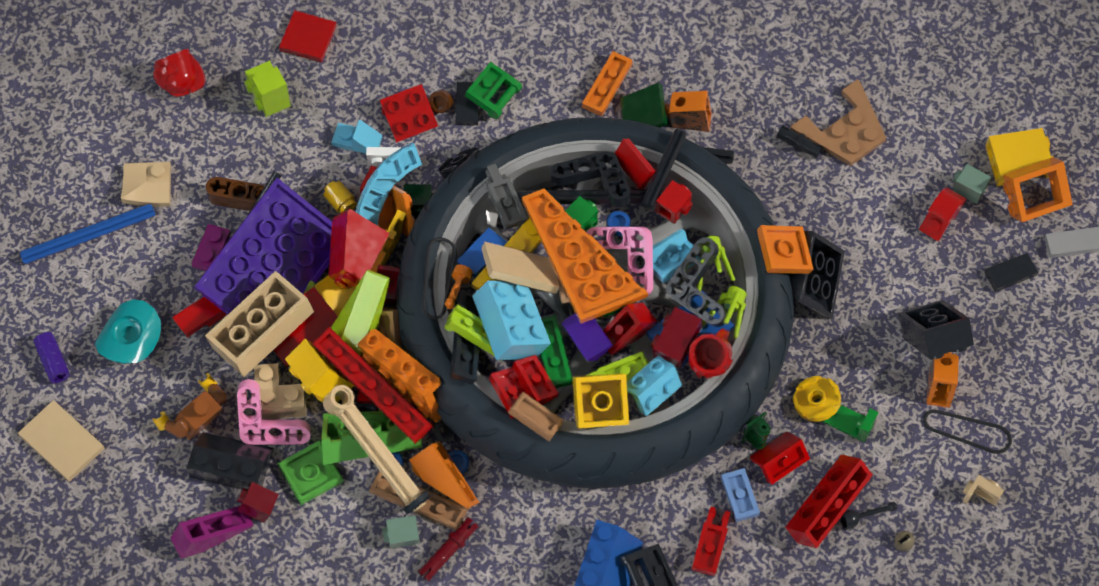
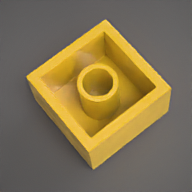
[285,339,354,403]
[573,373,629,428]

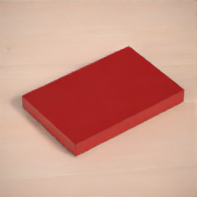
[272,287,338,368]

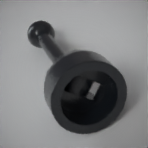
[840,502,897,530]

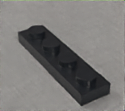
[450,290,480,385]

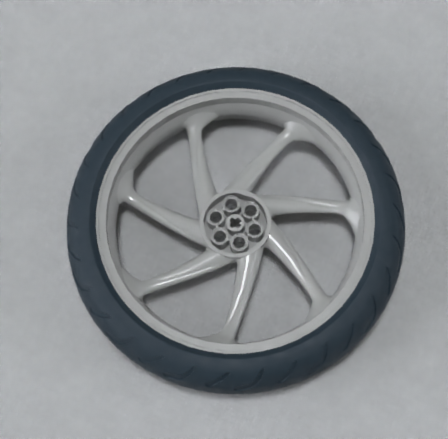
[396,117,794,488]

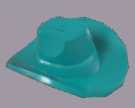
[95,299,161,364]

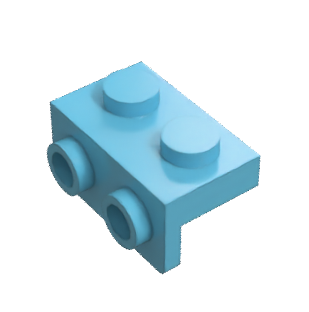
[653,229,702,284]
[626,356,682,416]

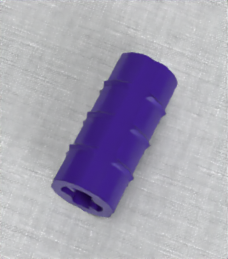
[33,332,70,384]

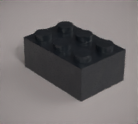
[898,300,974,359]

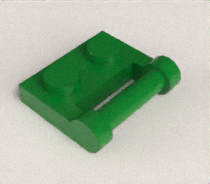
[465,61,522,119]

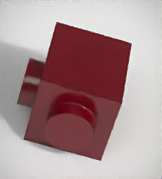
[237,482,279,523]

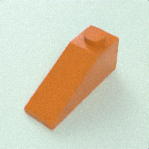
[409,441,480,509]

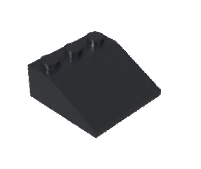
[789,231,845,319]

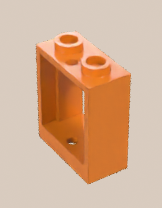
[1003,157,1073,222]

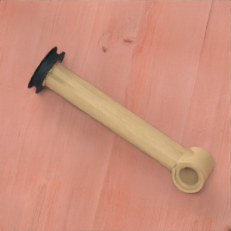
[323,385,433,517]

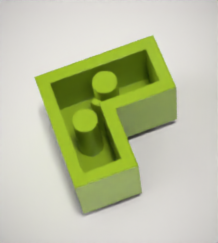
[244,60,291,117]

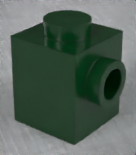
[403,184,434,217]

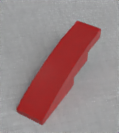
[172,297,227,338]

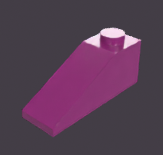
[170,506,253,559]

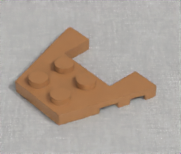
[790,79,886,166]

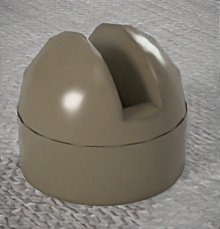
[894,530,915,552]

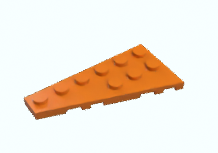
[522,188,649,324]

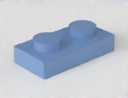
[721,468,760,522]

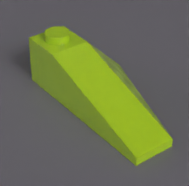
[331,270,390,357]

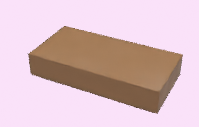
[508,392,564,441]

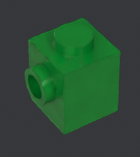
[565,196,598,232]

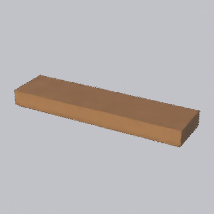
[369,471,468,531]

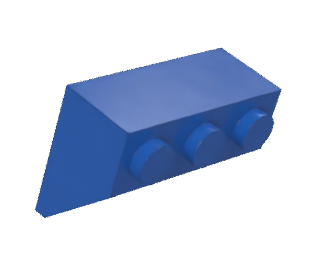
[575,520,643,586]

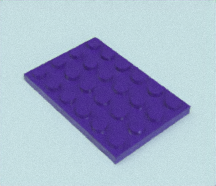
[193,178,332,315]

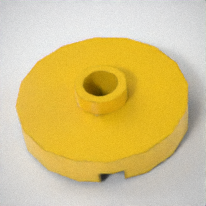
[792,376,842,422]

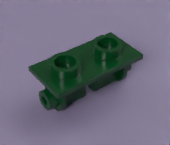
[741,411,771,450]

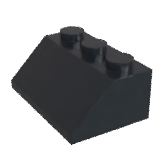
[186,432,274,489]

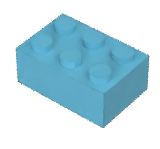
[472,281,551,360]

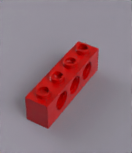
[785,454,873,549]

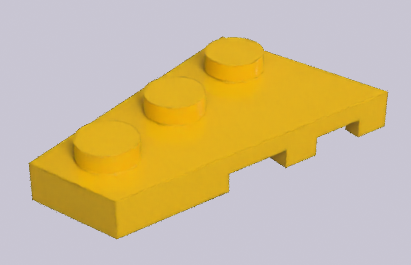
[371,210,406,272]

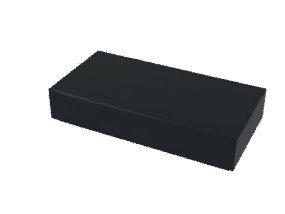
[455,82,479,126]
[984,253,1038,292]

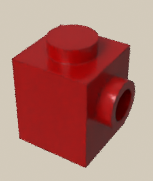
[655,180,693,224]

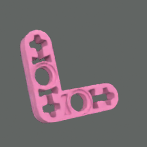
[586,227,653,296]
[237,379,311,445]

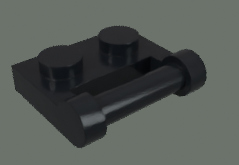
[619,543,678,586]

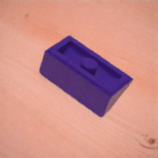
[562,313,613,361]

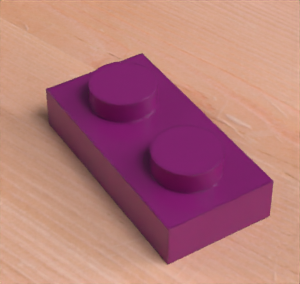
[191,224,231,271]

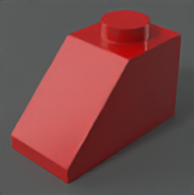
[603,303,657,355]

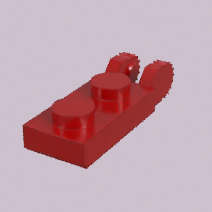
[691,506,731,577]

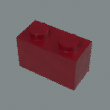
[651,307,702,369]

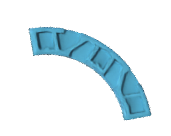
[356,142,422,226]

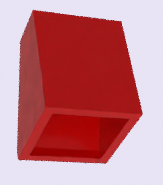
[329,208,390,289]

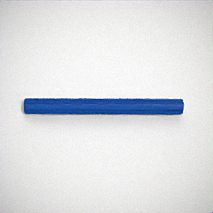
[20,204,155,264]

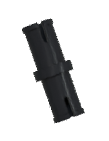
[776,125,823,159]

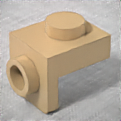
[963,475,1004,506]

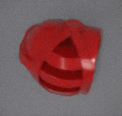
[153,49,206,97]
[688,328,733,379]

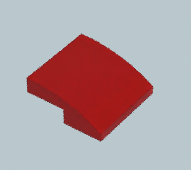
[489,355,559,419]

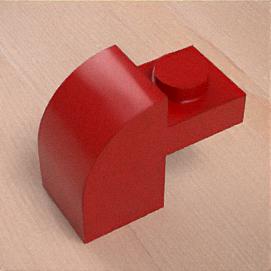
[918,187,966,241]

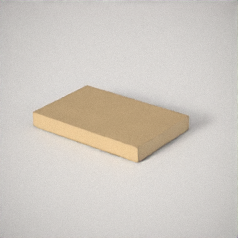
[481,242,559,294]
[18,400,105,482]

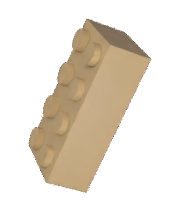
[205,271,314,377]

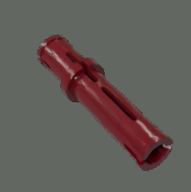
[417,517,479,582]

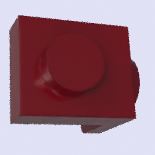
[376,265,400,305]

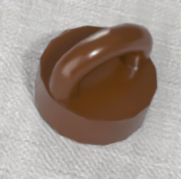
[429,89,454,113]

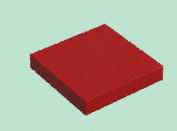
[279,10,337,62]

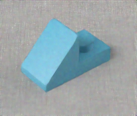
[332,120,382,154]

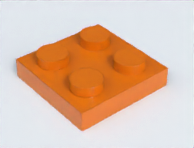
[757,225,813,274]

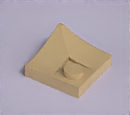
[121,162,171,207]

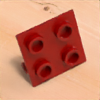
[380,84,438,143]

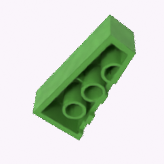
[322,411,422,465]

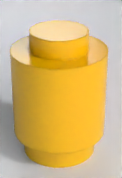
[323,181,357,213]

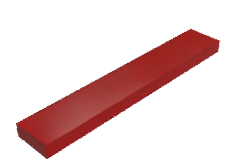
[312,327,433,444]

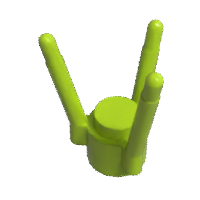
[696,236,735,291]
[701,286,747,339]

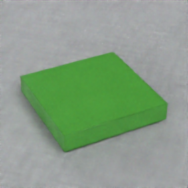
[277,440,344,505]

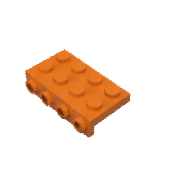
[357,329,441,422]

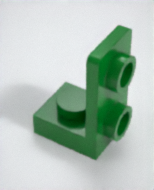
[822,405,879,443]

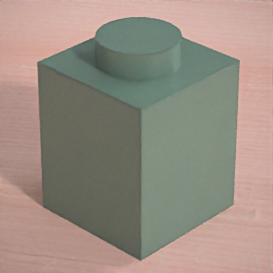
[952,164,991,204]
[382,515,420,549]

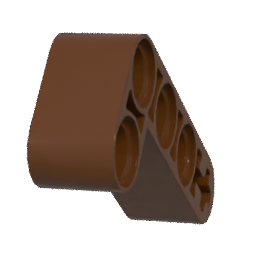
[206,177,265,211]

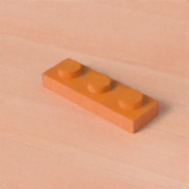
[582,51,633,117]

